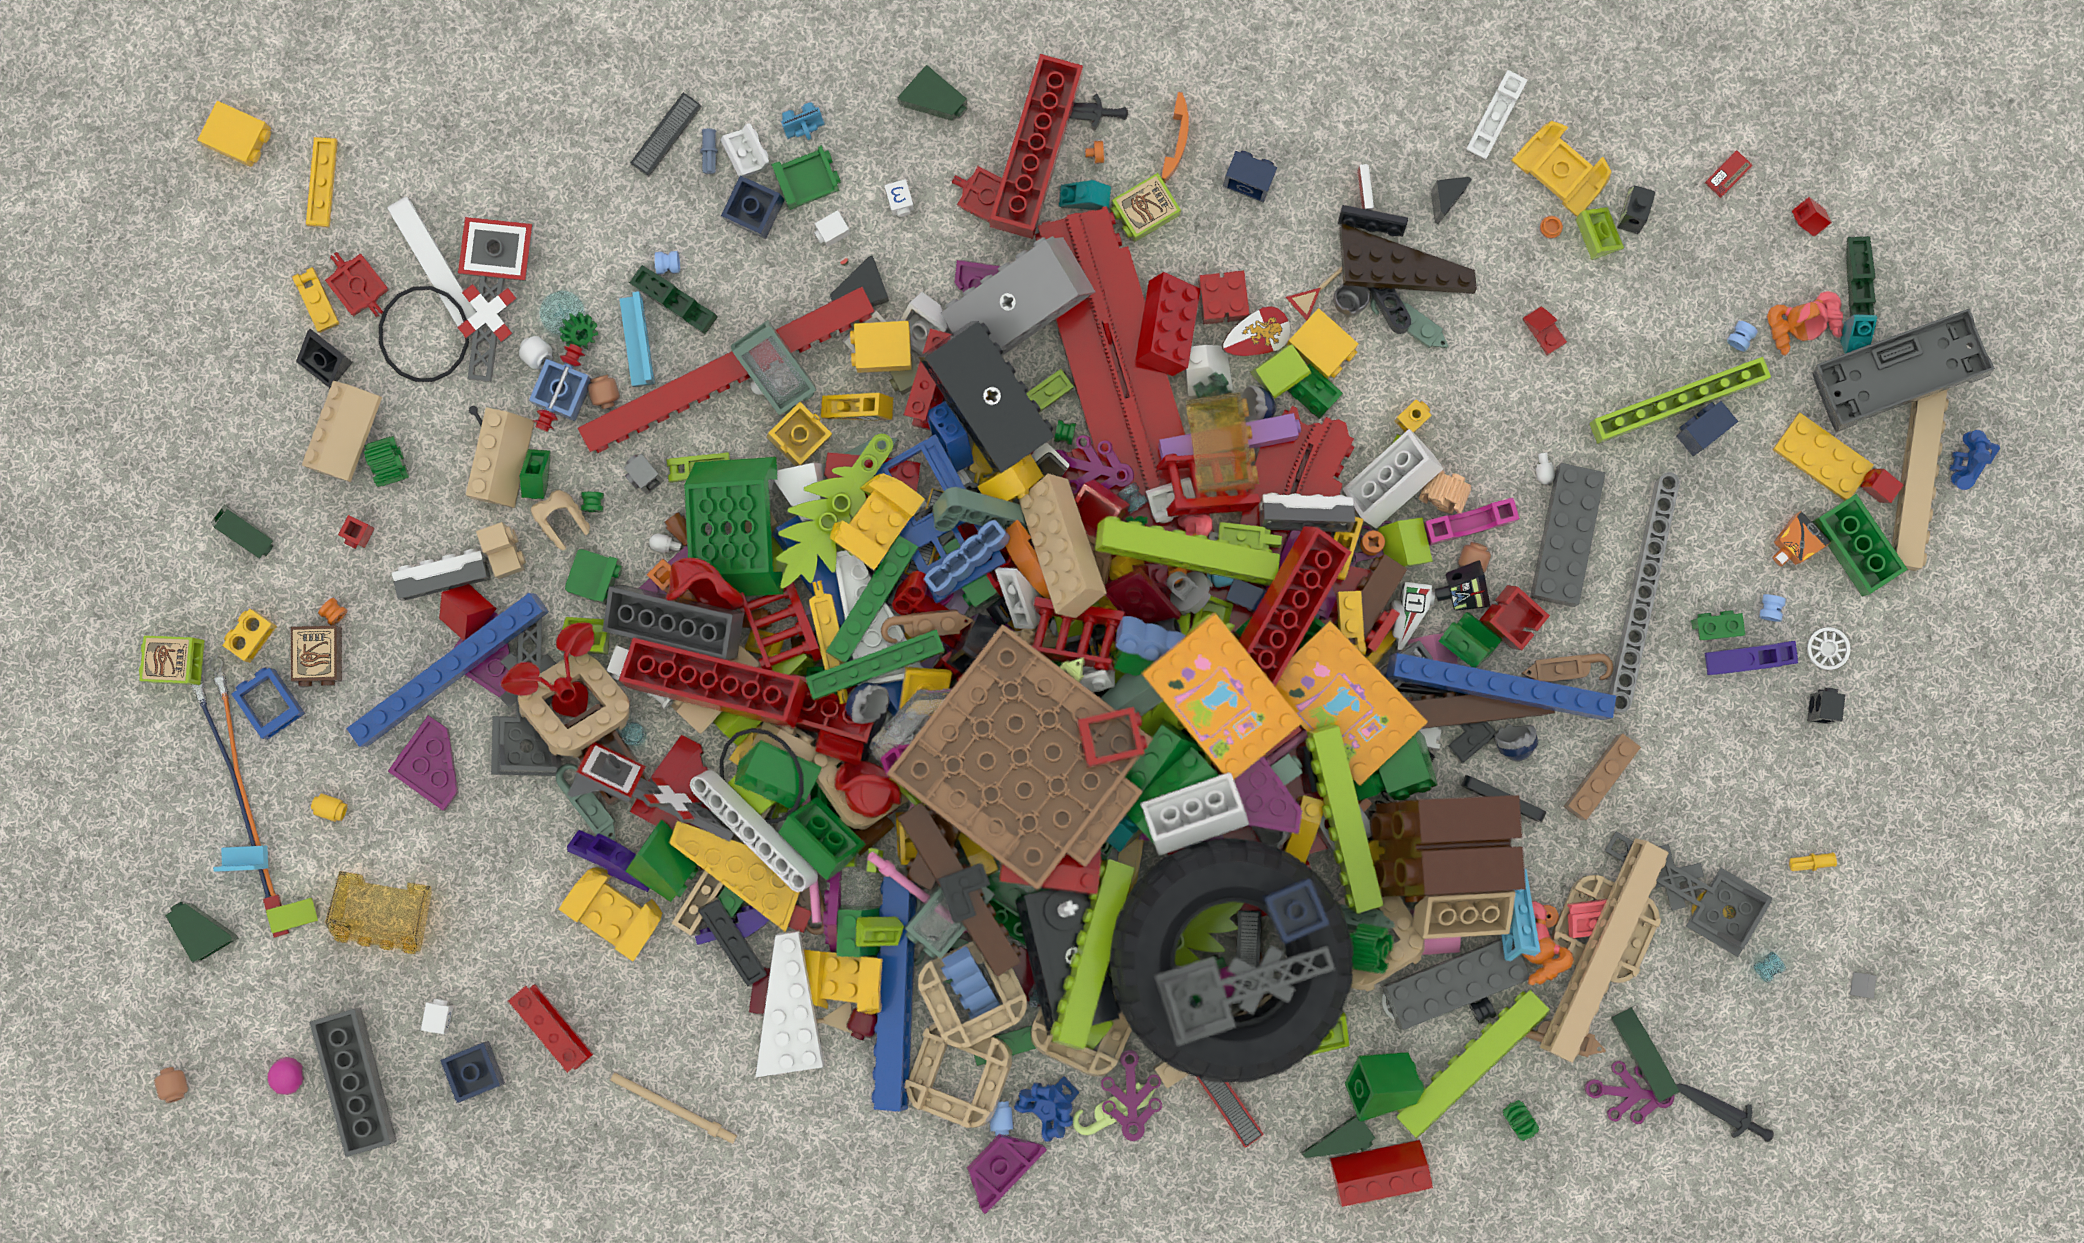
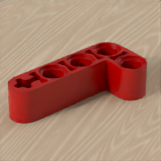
[892,571,967,648]

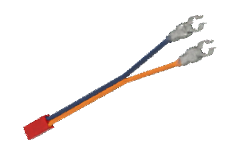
[191,655,289,938]

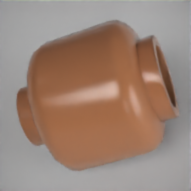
[587,374,620,409]
[1458,542,1491,573]
[154,1067,188,1103]

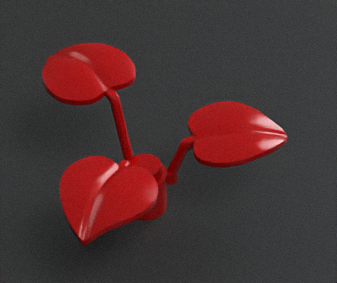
[500,622,594,718]

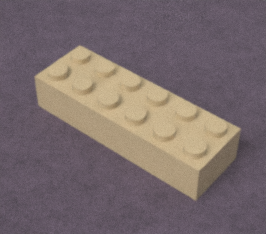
[1019,474,1106,618]

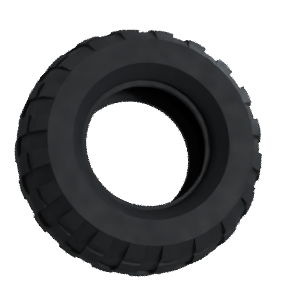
[1110,838,1353,1083]

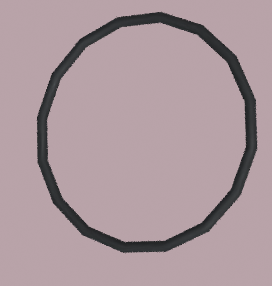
[378,286,469,382]
[719,728,804,824]

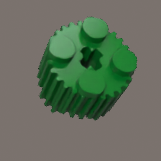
[363,436,409,487]
[1350,923,1394,974]

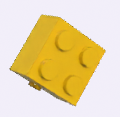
[766,402,832,466]
[977,454,1044,502]

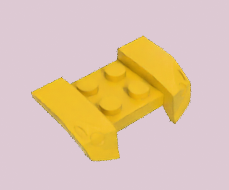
[1511,121,1612,217]
[830,473,925,570]
[558,867,663,961]
[803,949,883,1014]

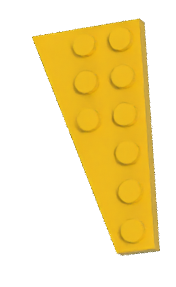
[669,821,800,932]

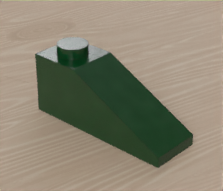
[1301,1114,1376,1159]

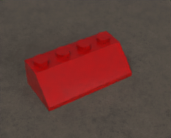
[1330,1140,1433,1207]

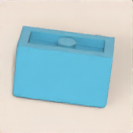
[213,845,268,872]

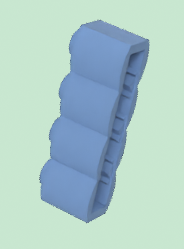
[924,520,1010,596]
[1116,616,1185,661]
[941,946,1000,1020]

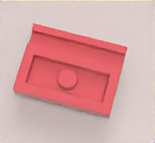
[1567,899,1607,938]

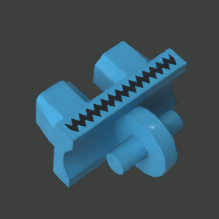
[781,102,825,141]

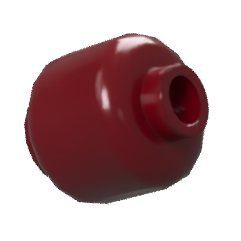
[846,1008,878,1041]

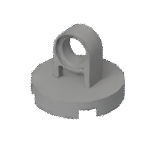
[1167,571,1212,616]

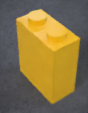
[197,101,271,168]
[1287,308,1359,379]
[850,321,912,373]

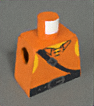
[1772,511,1831,567]

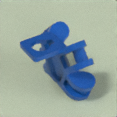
[1949,430,2000,490]
[1014,1076,1079,1142]

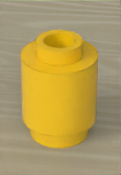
[311,793,348,822]

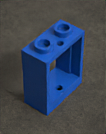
[927,401,974,472]
[231,667,305,740]

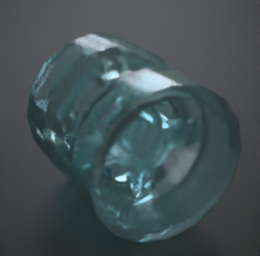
[1117,482,1148,514]
[621,722,647,746]
[1753,951,1787,983]

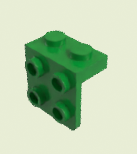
[565,549,623,604]

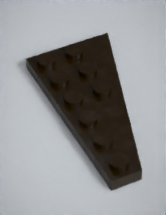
[1339,223,1477,294]

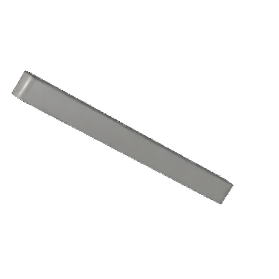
[1608,472,1680,714]

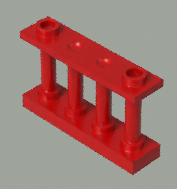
[904,328,952,431]
[1157,450,1260,517]
[740,582,822,671]
[1031,597,1126,671]
[508,984,594,1073]

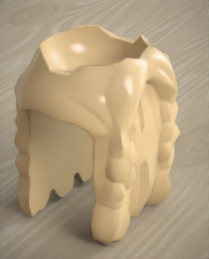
[531,490,590,550]

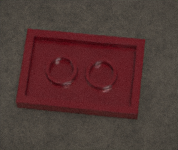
[1104,567,1181,624]

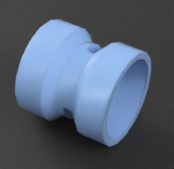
[655,251,680,274]
[1727,321,1758,352]
[1759,594,1786,622]

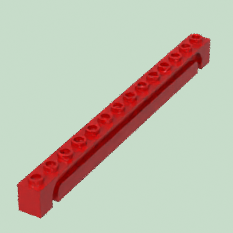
[578,287,874,454]

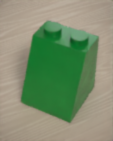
[1378,731,1438,801]
[625,820,699,902]
[836,905,881,957]
[1345,1052,1424,1122]

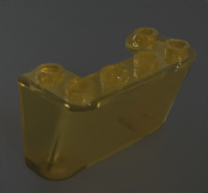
[1185,392,1259,493]
[325,871,432,954]

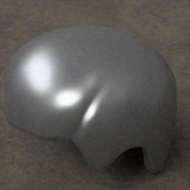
[1333,284,1370,316]

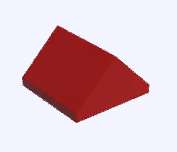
[439,584,497,641]

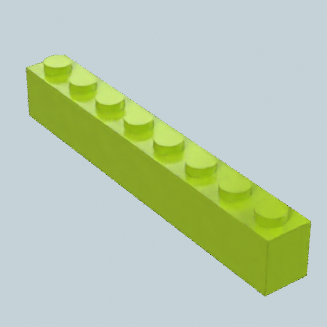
[1589,357,1771,444]
[1095,517,1280,586]
[1306,724,1383,913]
[1051,859,1134,1050]
[1396,990,1550,1139]

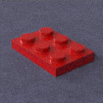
[1364,608,1400,655]

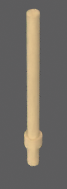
[610,1073,737,1144]

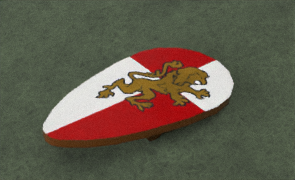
[1222,306,1290,356]

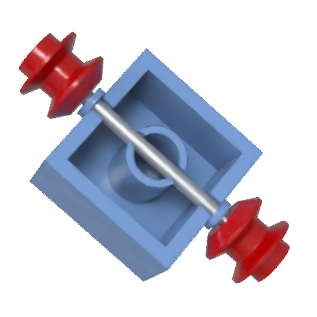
[529,344,591,433]

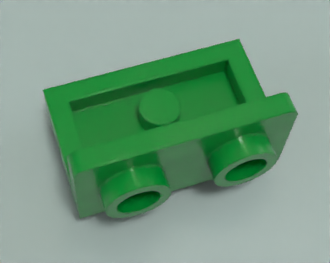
[1691,610,1745,641]

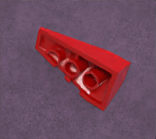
[792,674,874,743]

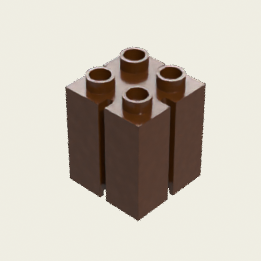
[1370,795,1526,897]

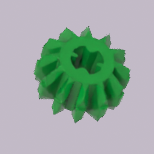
[559,311,598,349]
[1503,1100,1539,1142]

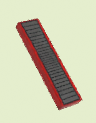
[1196,1077,1264,1148]

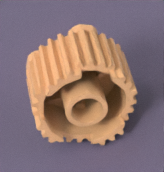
[1419,470,1471,514]

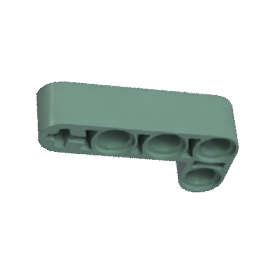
[933,487,1027,532]

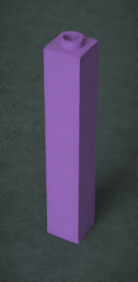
[1158,413,1301,460]

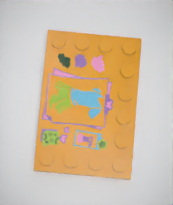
[1141,613,1302,780]
[1275,621,1428,785]

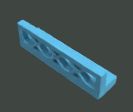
[619,291,655,387]
[1501,869,1540,961]

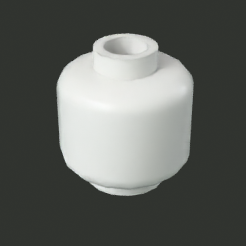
[519,336,553,370]

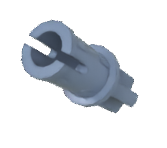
[700,128,718,174]

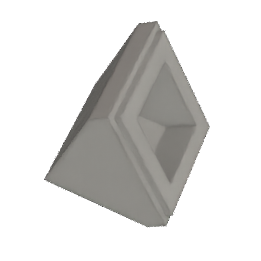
[1850,972,1877,999]

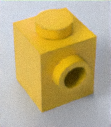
[1394,399,1432,433]

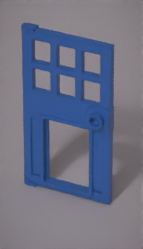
[874,434,1006,603]

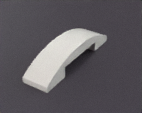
[1466,70,1527,160]

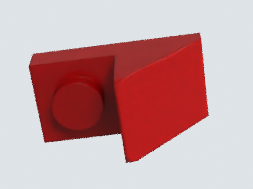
[1522,306,1567,355]

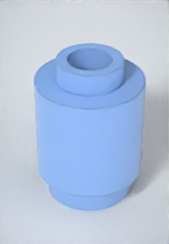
[990,1101,1013,1136]

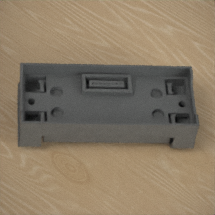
[1812,308,1995,432]

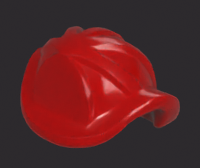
[665,558,744,610]
[834,761,902,818]

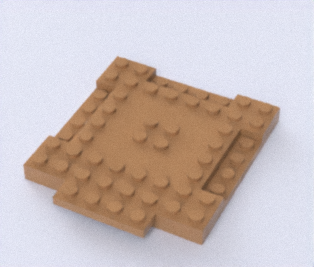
[887,624,1153,891]

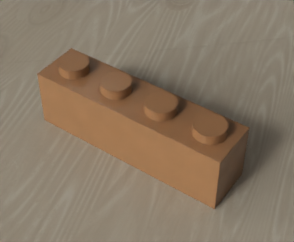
[1563,733,1641,821]

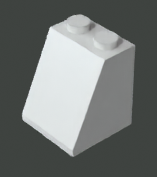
[774,463,828,521]

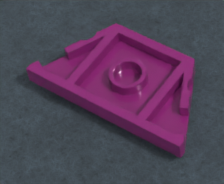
[967,1134,1047,1214]

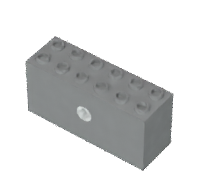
[941,236,1095,356]

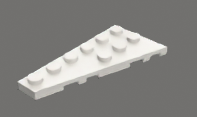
[836,551,923,686]
[756,930,824,1077]

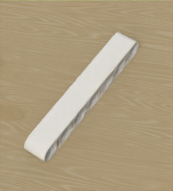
[387,196,485,328]
[690,770,818,892]

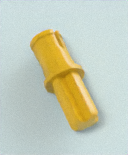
[1789,852,1837,871]

